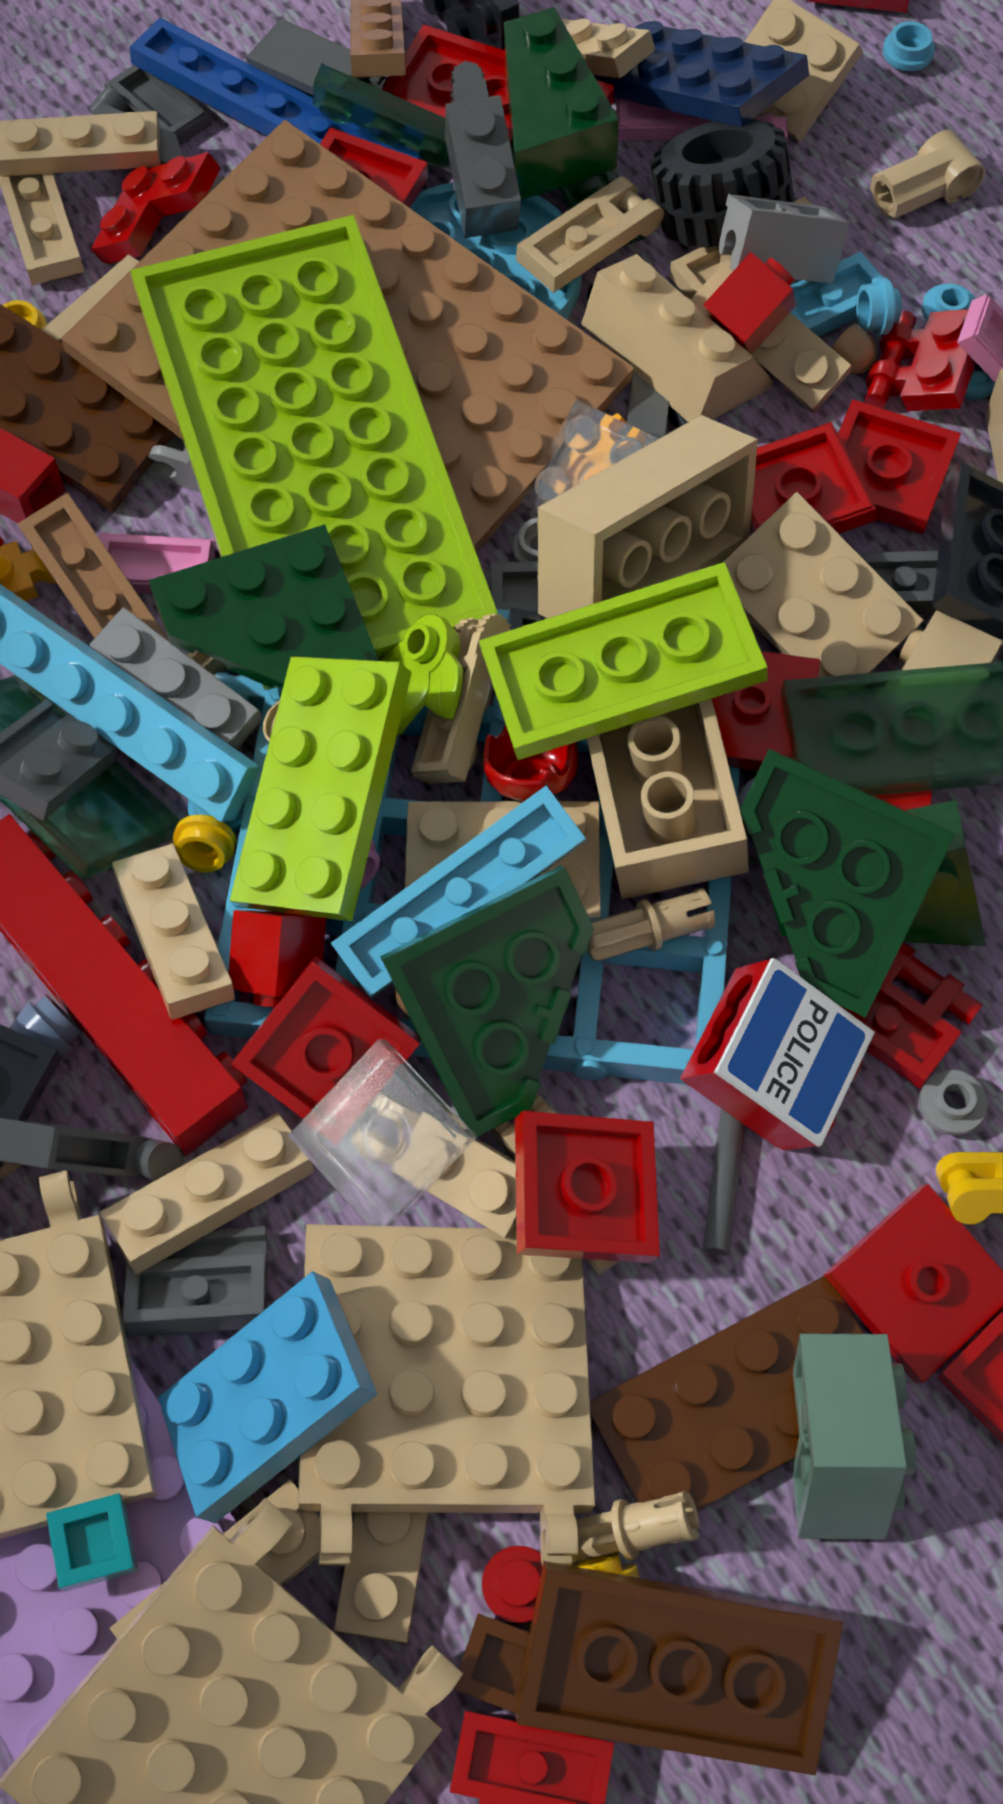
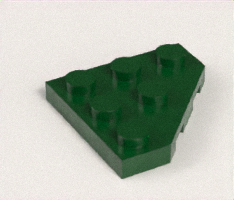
[148,524,379,689]
[740,749,955,1018]
[380,866,594,1139]

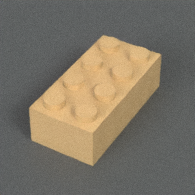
[537,415,758,618]
[586,699,749,900]

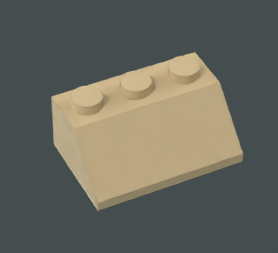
[581,254,773,422]

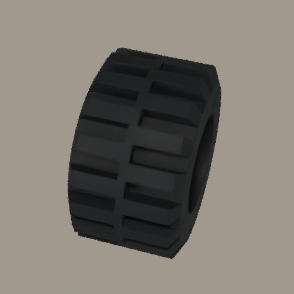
[651,119,794,248]

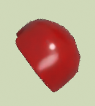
[483,724,579,802]

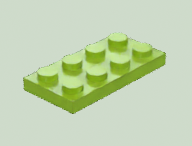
[479,562,768,760]
[229,657,412,921]

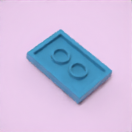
[158,1271,377,1523]

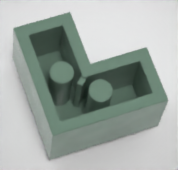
[792,1334,916,1539]

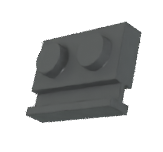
[0,699,118,821]
[122,1226,268,1337]

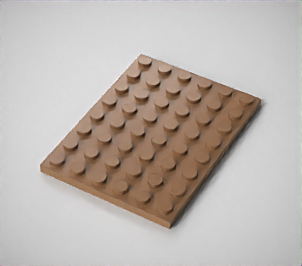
[61,120,634,553]

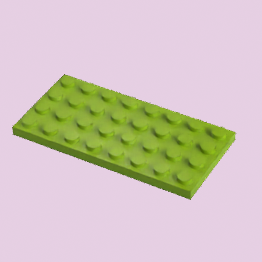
[130,215,498,691]

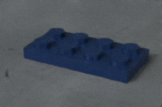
[593,21,809,127]

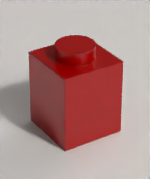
[703,252,797,355]
[0,428,66,523]
[228,910,326,1007]

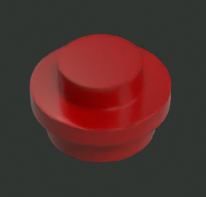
[482,1546,543,1624]

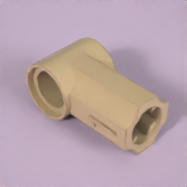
[870,129,986,218]

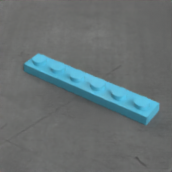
[0,584,261,822]

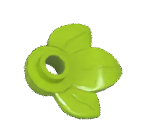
[382,614,463,736]

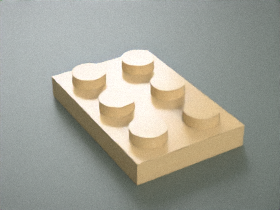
[723,492,923,706]
[405,801,600,922]

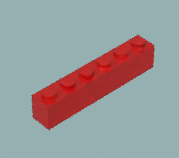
[0,814,249,1157]

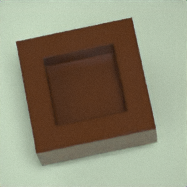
[453,1613,530,1713]

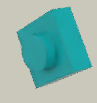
[46,1493,138,1592]

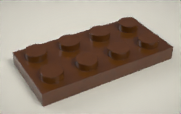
[0,304,175,512]
[590,1276,864,1513]
[515,1561,843,1776]

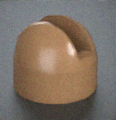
[831,324,877,374]

